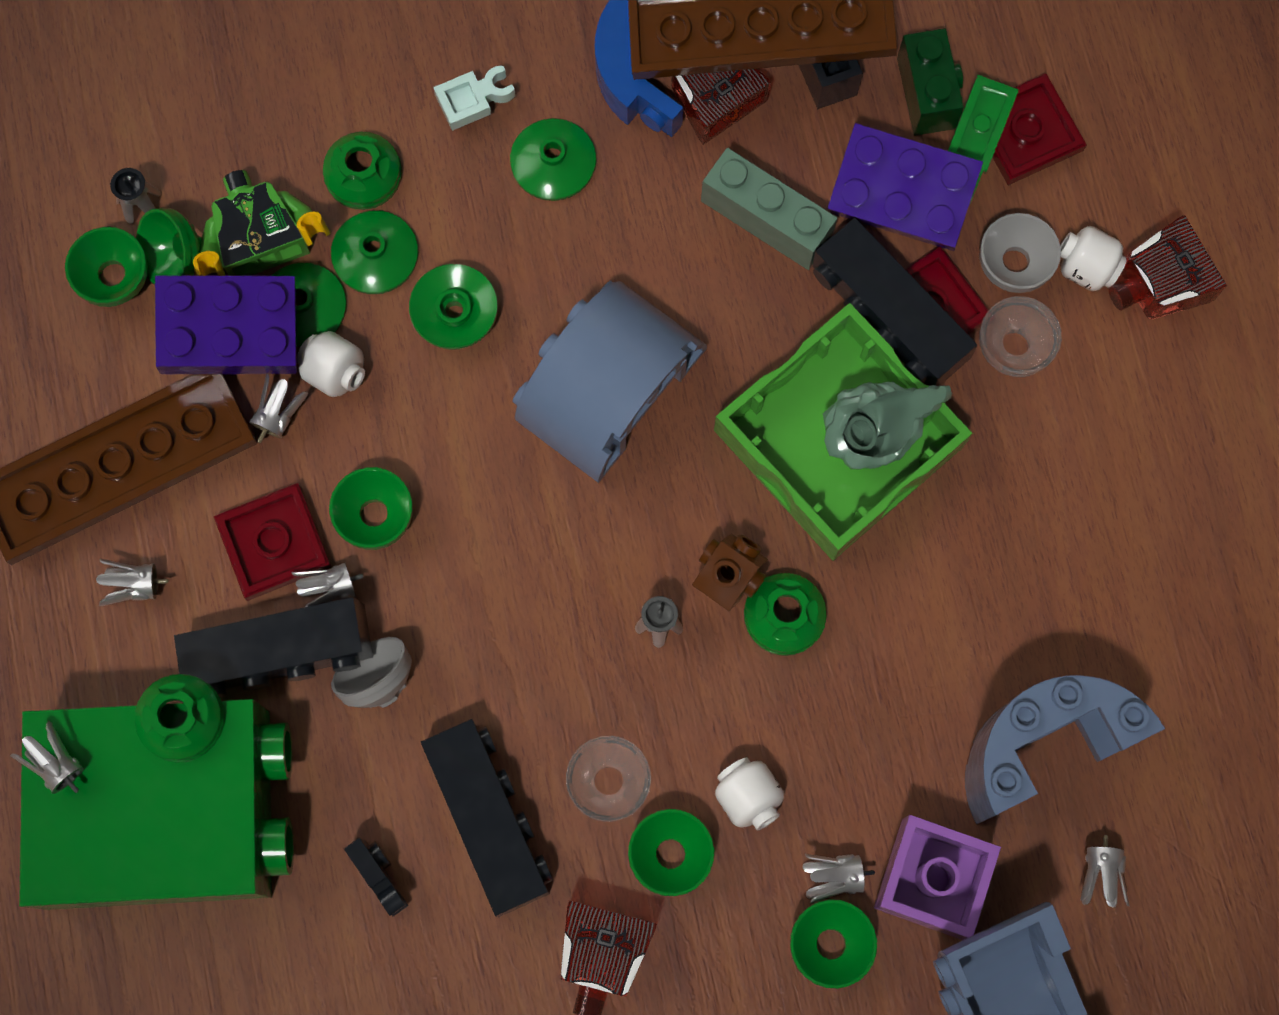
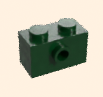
[897,28,964,136]

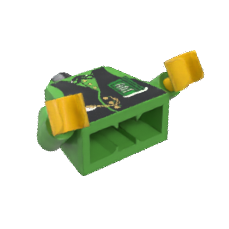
[193,170,330,276]

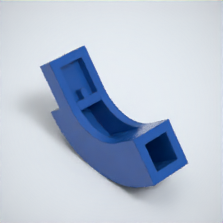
[595,0,683,137]

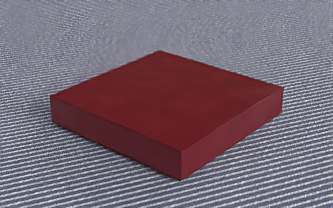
[992,73,1087,185]
[905,247,992,334]
[213,483,332,601]

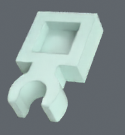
[433,66,515,131]

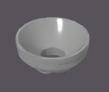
[979,213,1061,293]
[331,637,412,708]

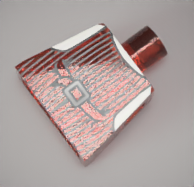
[671,69,771,145]
[1109,215,1227,319]
[561,901,657,1015]

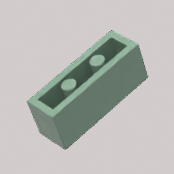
[701,148,837,271]

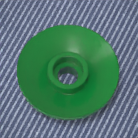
[510,118,596,201]
[331,210,418,294]
[272,263,347,347]
[409,264,498,350]

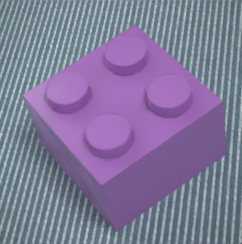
[874,815,1001,940]

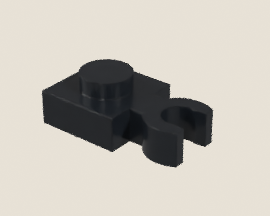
[344,838,409,917]

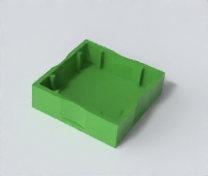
[714,303,973,561]

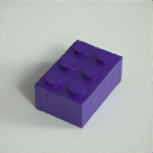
[827,123,983,251]
[155,275,297,374]

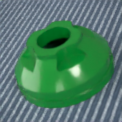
[323,132,402,210]
[136,208,202,285]
[65,227,148,307]
[329,467,413,550]
[744,573,827,656]
[134,674,225,762]
[628,809,714,897]
[790,900,877,989]

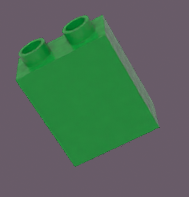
[19,699,294,910]

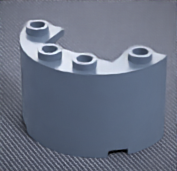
[512,281,707,483]
[965,675,1165,824]
[933,902,1088,1015]

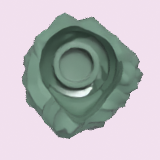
[823,382,953,469]

